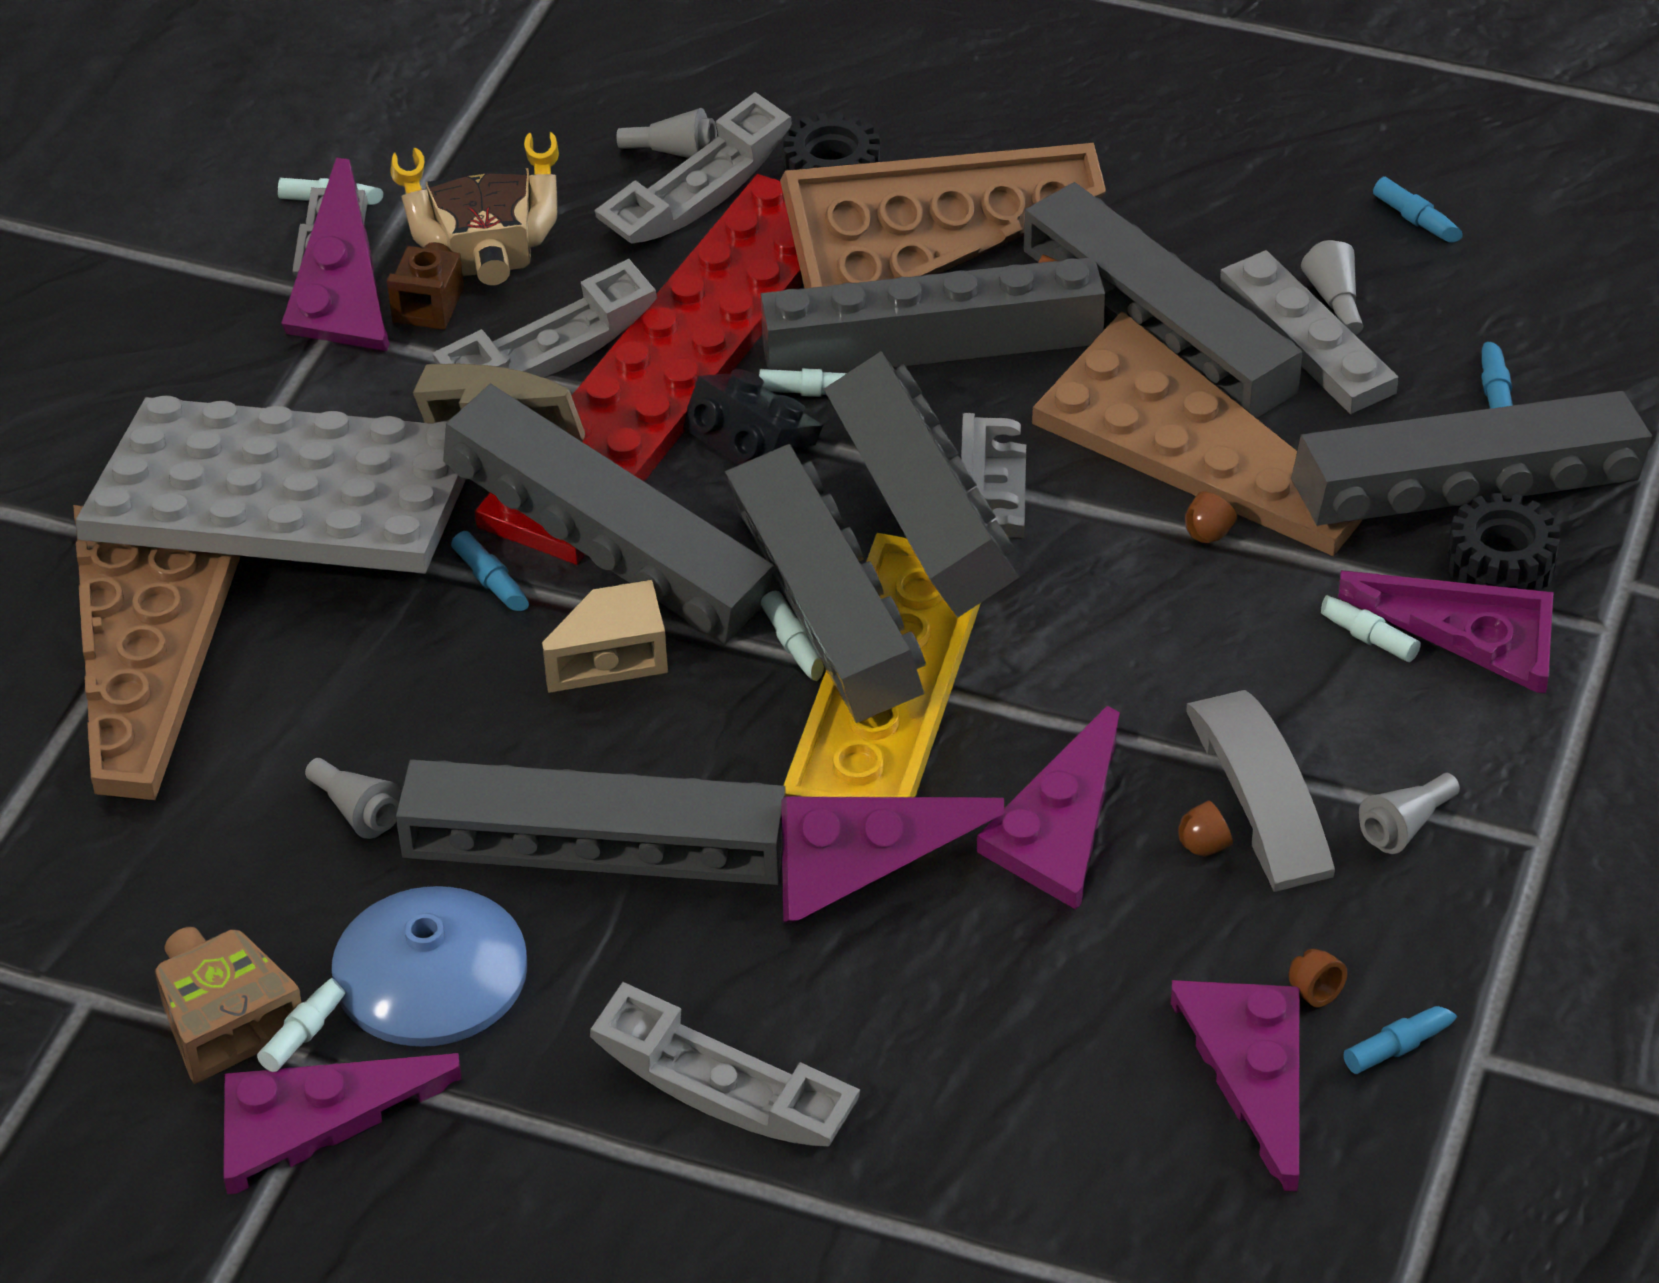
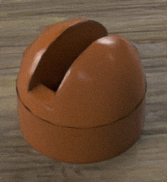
[1185,491,1237,543]
[1178,800,1233,857]
[1288,948,1347,1007]

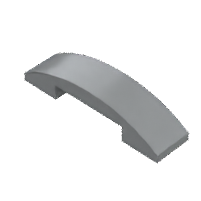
[595,92,792,243]
[432,259,657,378]
[1186,690,1335,892]
[590,982,860,1146]

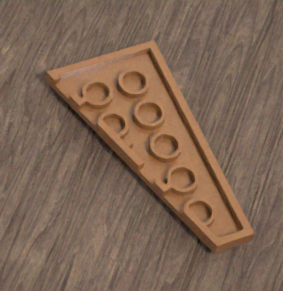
[780,143,1106,288]
[1032,311,1362,556]
[73,505,241,800]

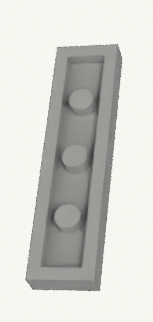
[1220,250,1398,414]

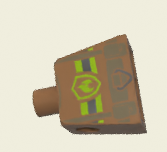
[155,927,302,1084]

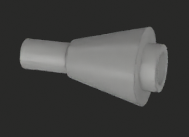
[617,108,717,158]
[1301,240,1364,335]
[305,758,402,839]
[1359,773,1460,854]

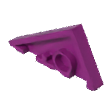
[281,157,390,351]
[1338,570,1554,694]
[977,706,1120,910]
[781,796,1004,922]
[1171,980,1299,1192]
[224,1053,461,1194]

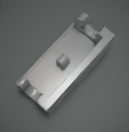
[961,413,1026,538]

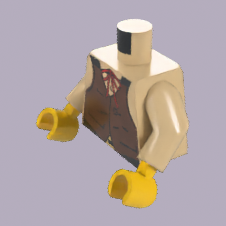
[390,132,559,285]

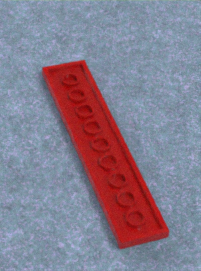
[475,174,803,565]

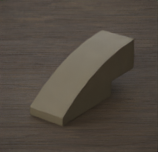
[413,363,586,442]

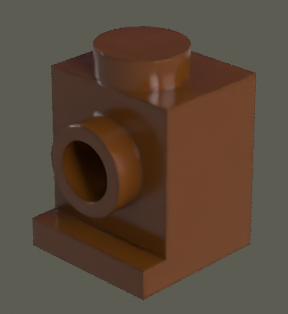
[387,242,464,330]

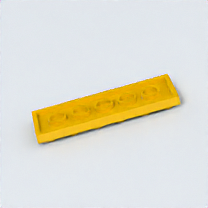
[783,533,981,797]

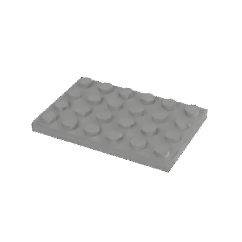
[76,396,466,573]

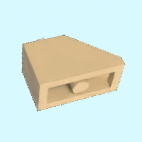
[542,580,668,693]

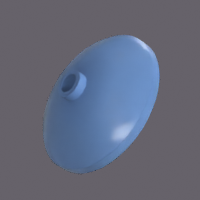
[332,886,527,1047]

